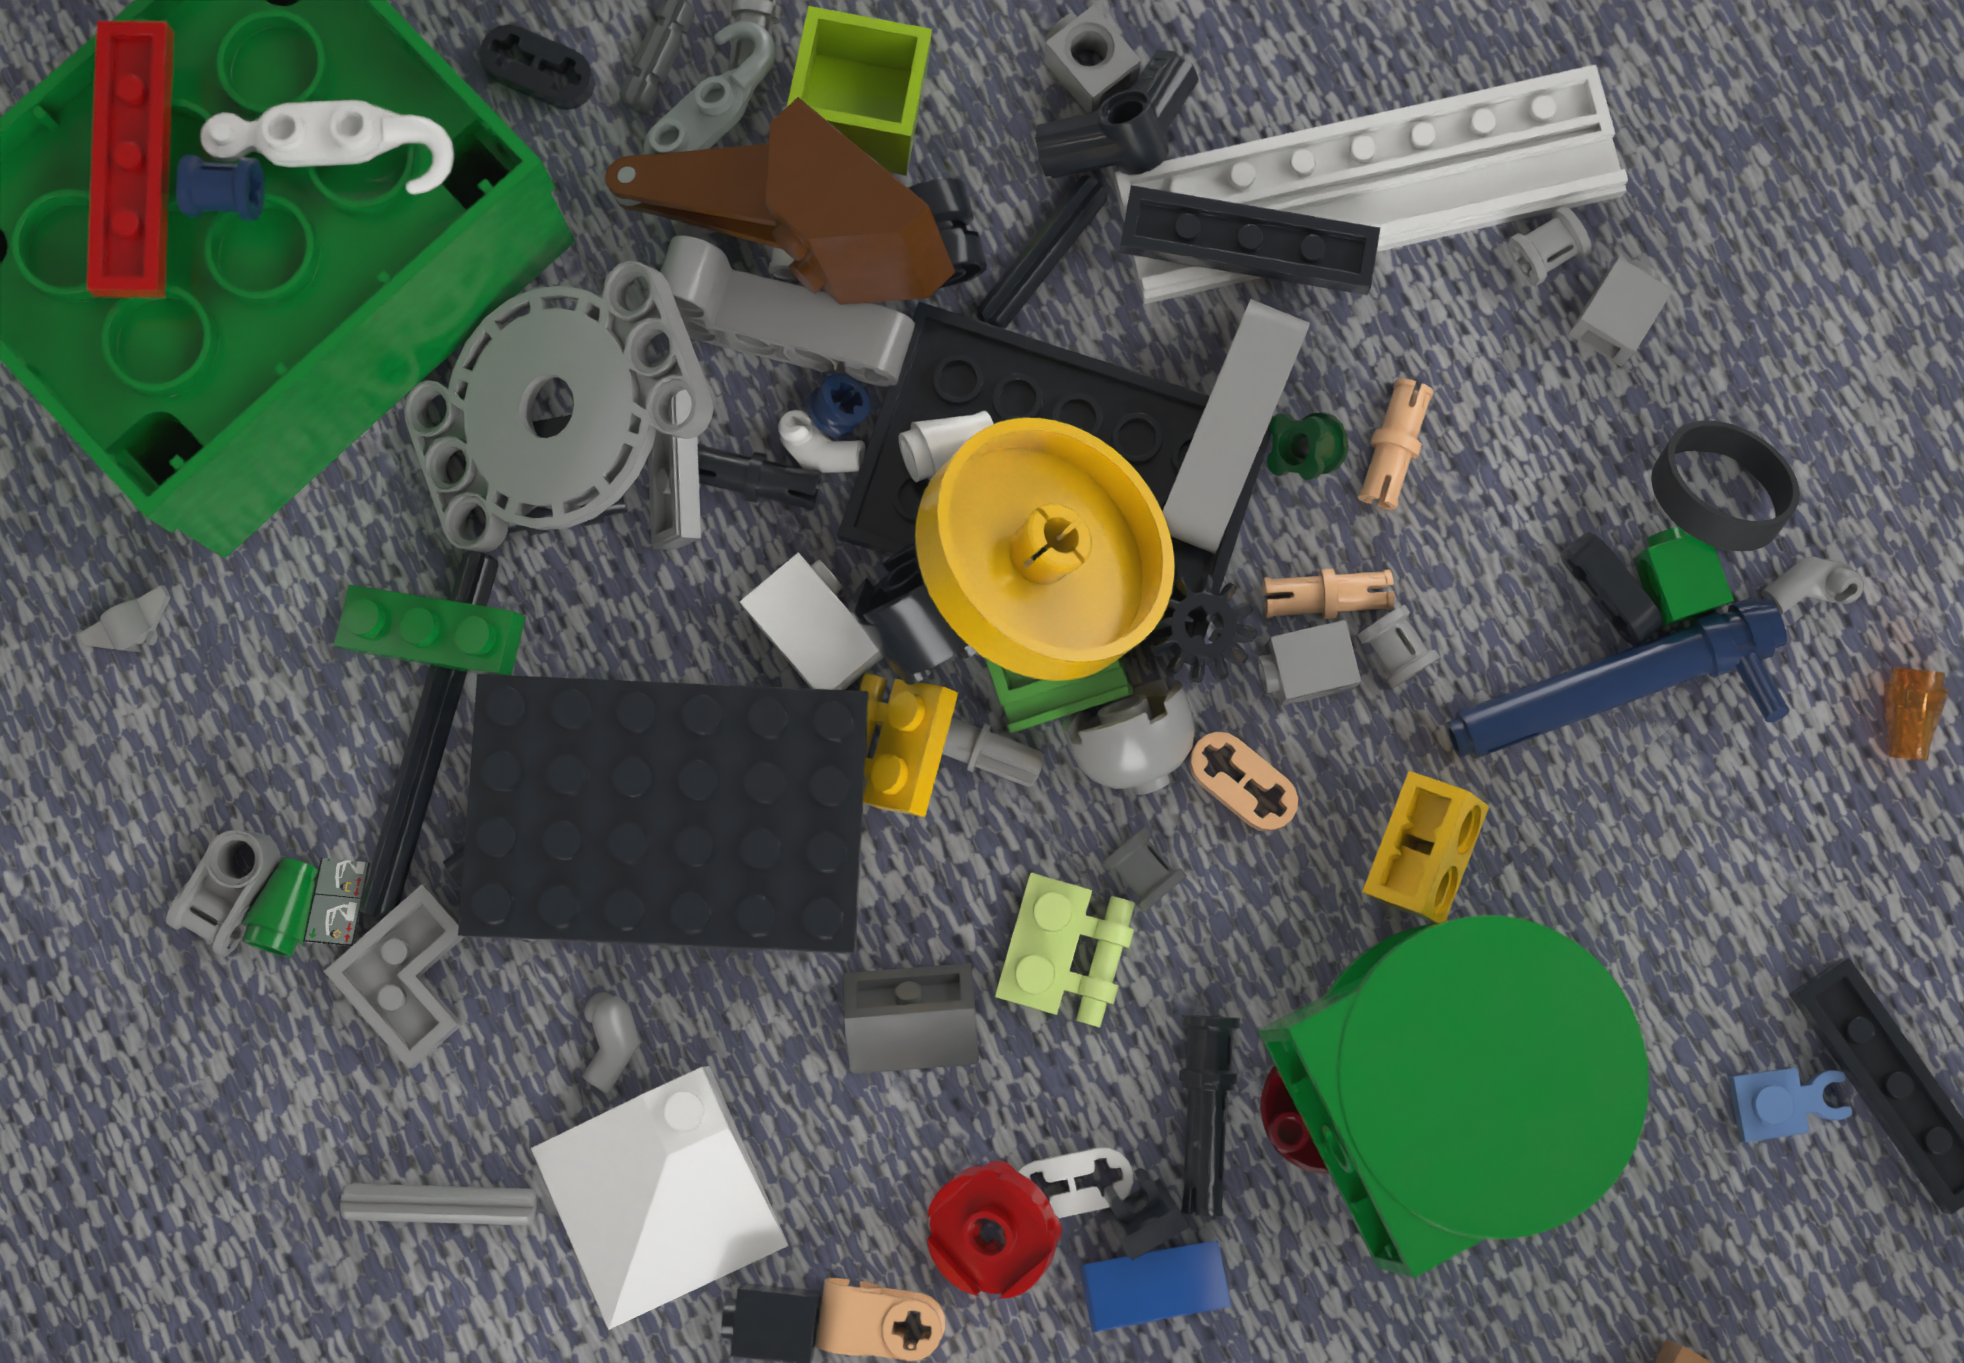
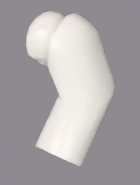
[778,410,866,473]

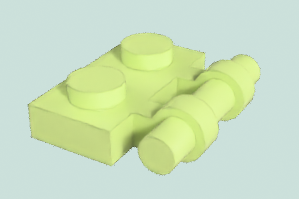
[995,873,1135,1028]

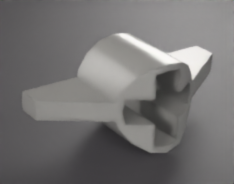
[77,585,171,652]

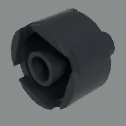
[849,542,977,685]

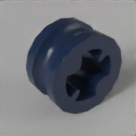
[806,373,871,438]

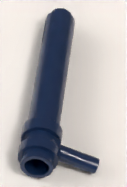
[1446,598,1790,759]

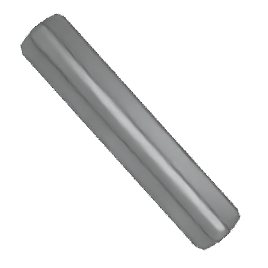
[340,1183,537,1225]

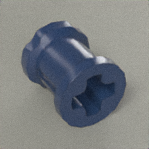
[176,155,265,221]

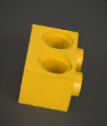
[1362,771,1490,924]

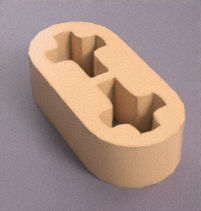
[1189,732,1298,832]

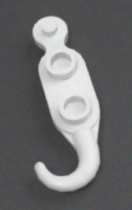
[200,100,454,194]

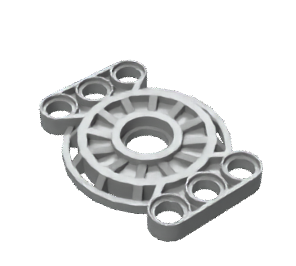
[404,261,714,553]

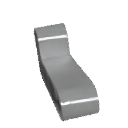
[660,235,915,387]
[1162,299,1310,554]

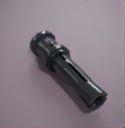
[1179,1015,1240,1216]

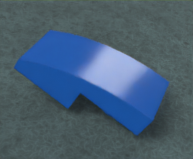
[1079,1240,1232,1333]

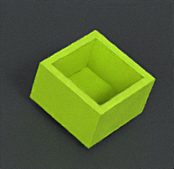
[787,6,932,176]

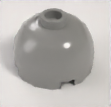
[1062,679,1194,795]

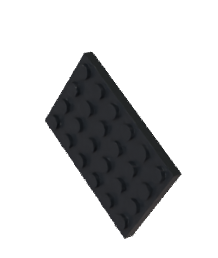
[837,301,1274,643]
[458,674,869,954]

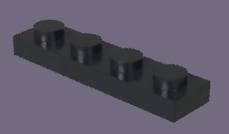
[1119,185,1381,295]
[1789,958,1964,1215]

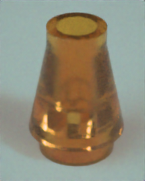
[1883,667,1950,761]

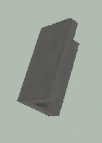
[843,963,979,1074]

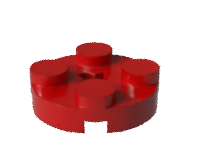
[927,1160,1062,1299]

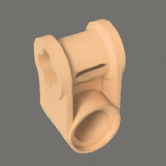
[815,1278,946,1361]

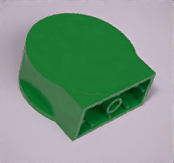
[1257,915,1649,1278]

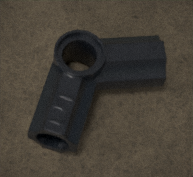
[1035,50,1199,179]

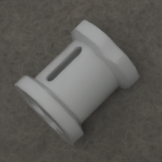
[1507,206,1592,287]
[1357,605,1441,689]

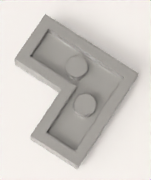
[323,884,464,1069]

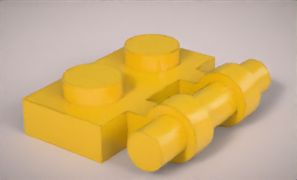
[859,673,958,817]

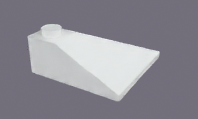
[531,1066,789,1330]

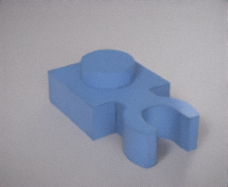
[1728,1067,1852,1142]

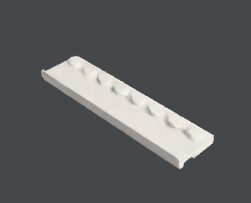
[1114,65,1628,304]

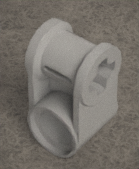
[166,830,281,957]

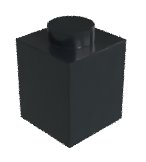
[721,1283,821,1363]

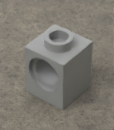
[1044,4,1141,113]
[1568,257,1674,366]
[1258,620,1362,706]

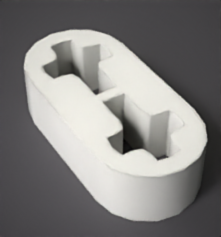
[1017,1147,1133,1218]

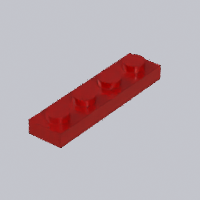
[87,21,174,297]

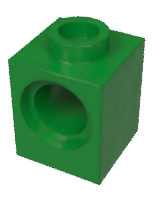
[1633,526,1734,629]

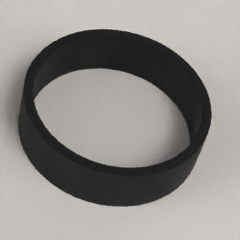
[1651,420,1800,551]

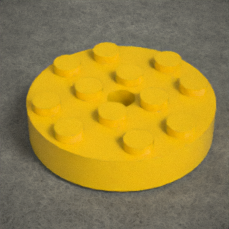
[915,418,1174,681]

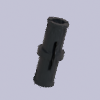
[697,443,822,511]

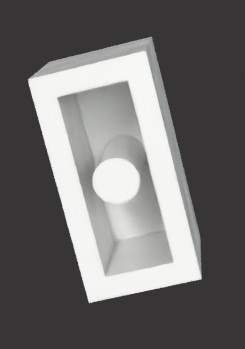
[740,552,883,690]

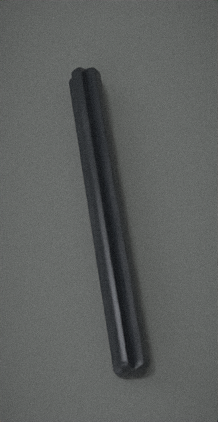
[359,551,499,919]

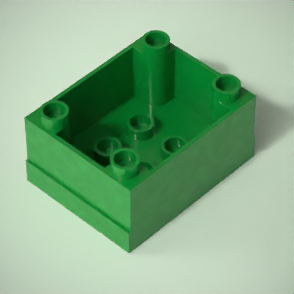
[0,0,576,559]

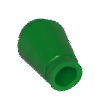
[242,857,318,958]

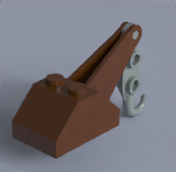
[605,22,955,305]

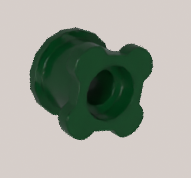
[1267,412,1349,480]

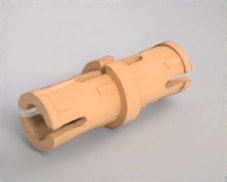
[1358,379,1434,510]
[1262,569,1395,619]

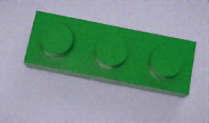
[334,584,526,675]

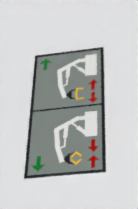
[303,858,370,946]

